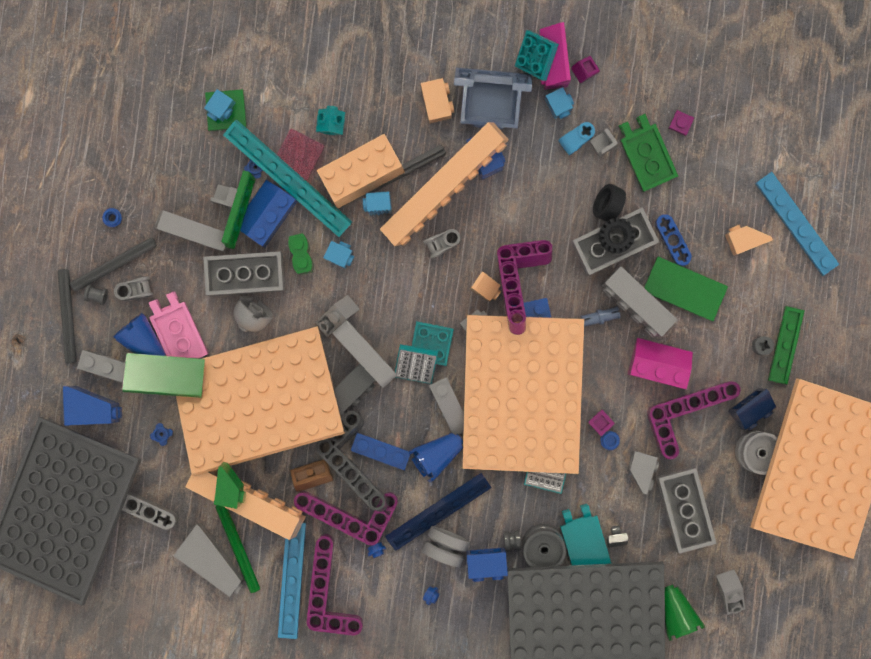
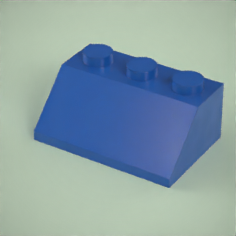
[240,180,298,248]

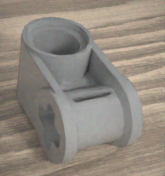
[423,229,461,259]
[114,276,153,301]

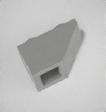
[315,295,360,337]
[628,450,659,495]
[716,570,745,615]

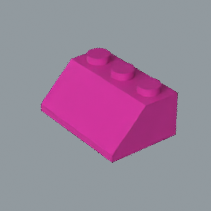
[538,22,571,90]
[627,338,693,389]

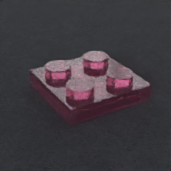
[277,128,325,180]

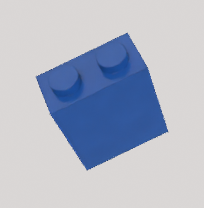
[63,386,122,426]

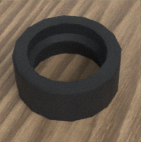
[593,184,626,222]

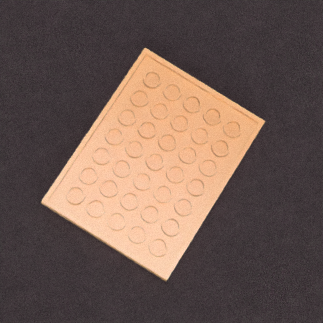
[463,315,584,474]
[176,326,345,476]
[750,378,871,559]

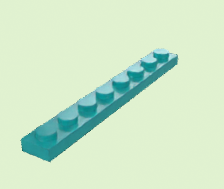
[223,119,352,237]

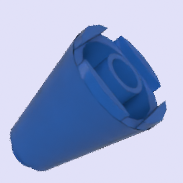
[113,313,166,356]
[409,433,463,483]

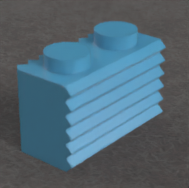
[363,191,392,216]

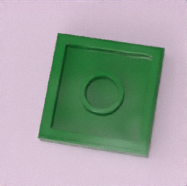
[205,89,247,131]

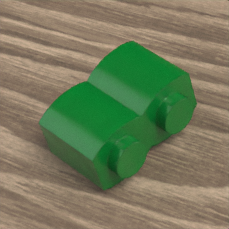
[288,233,314,275]

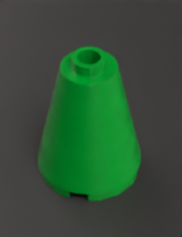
[665,585,705,641]

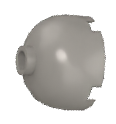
[233,295,273,332]

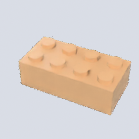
[317,134,405,209]

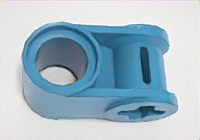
[558,122,595,156]

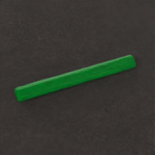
[215,505,260,593]

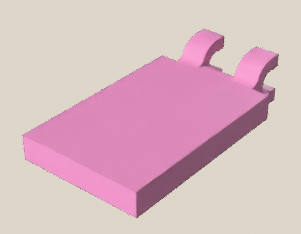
[149,292,209,358]

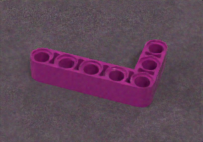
[497,240,553,335]
[647,381,741,459]
[294,491,398,545]
[307,534,363,635]

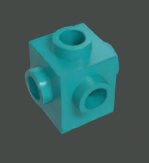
[316,106,345,135]

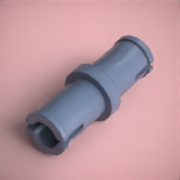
[580,306,621,327]

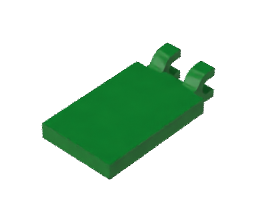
[619,114,678,192]

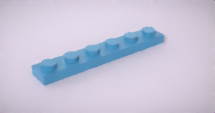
[755,172,839,276]
[278,522,306,639]

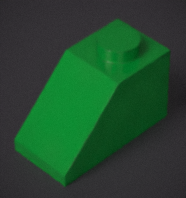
[214,462,246,509]

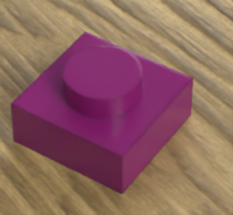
[668,110,694,136]
[588,409,615,436]

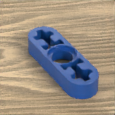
[655,214,692,266]

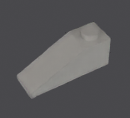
[429,377,464,435]

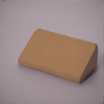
[290,459,333,492]

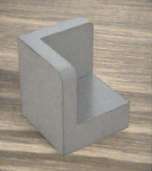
[589,128,618,157]
[210,185,237,208]

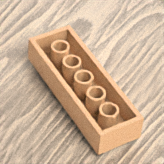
[185,470,306,540]

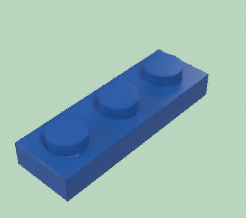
[351,432,410,471]

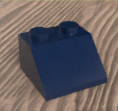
[728,388,776,430]

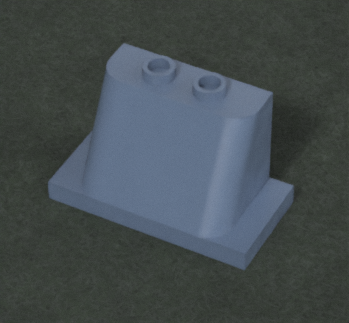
[454,68,532,129]

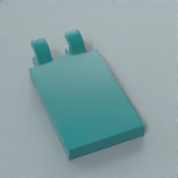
[560,504,612,565]

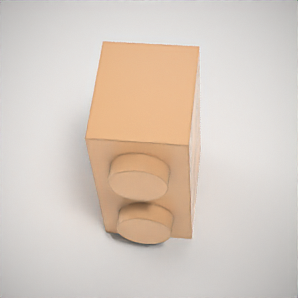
[421,78,454,124]

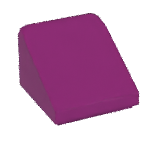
[571,55,600,83]

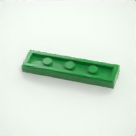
[221,171,256,249]
[768,306,805,385]

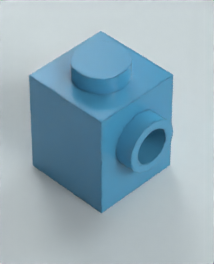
[545,87,574,120]
[204,89,235,122]
[323,241,355,269]

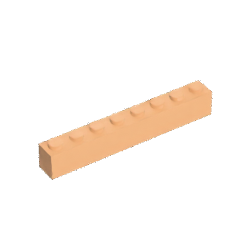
[380,122,509,246]

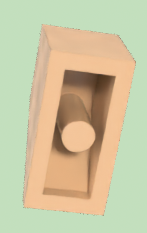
[725,225,773,256]
[470,272,501,302]

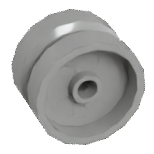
[735,430,778,475]
[421,526,471,568]

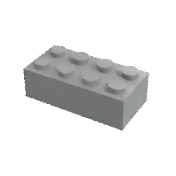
[571,207,659,276]
[203,251,285,296]
[601,266,678,337]
[655,467,717,554]

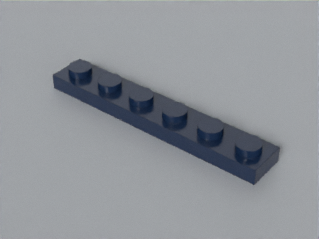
[385,473,492,551]

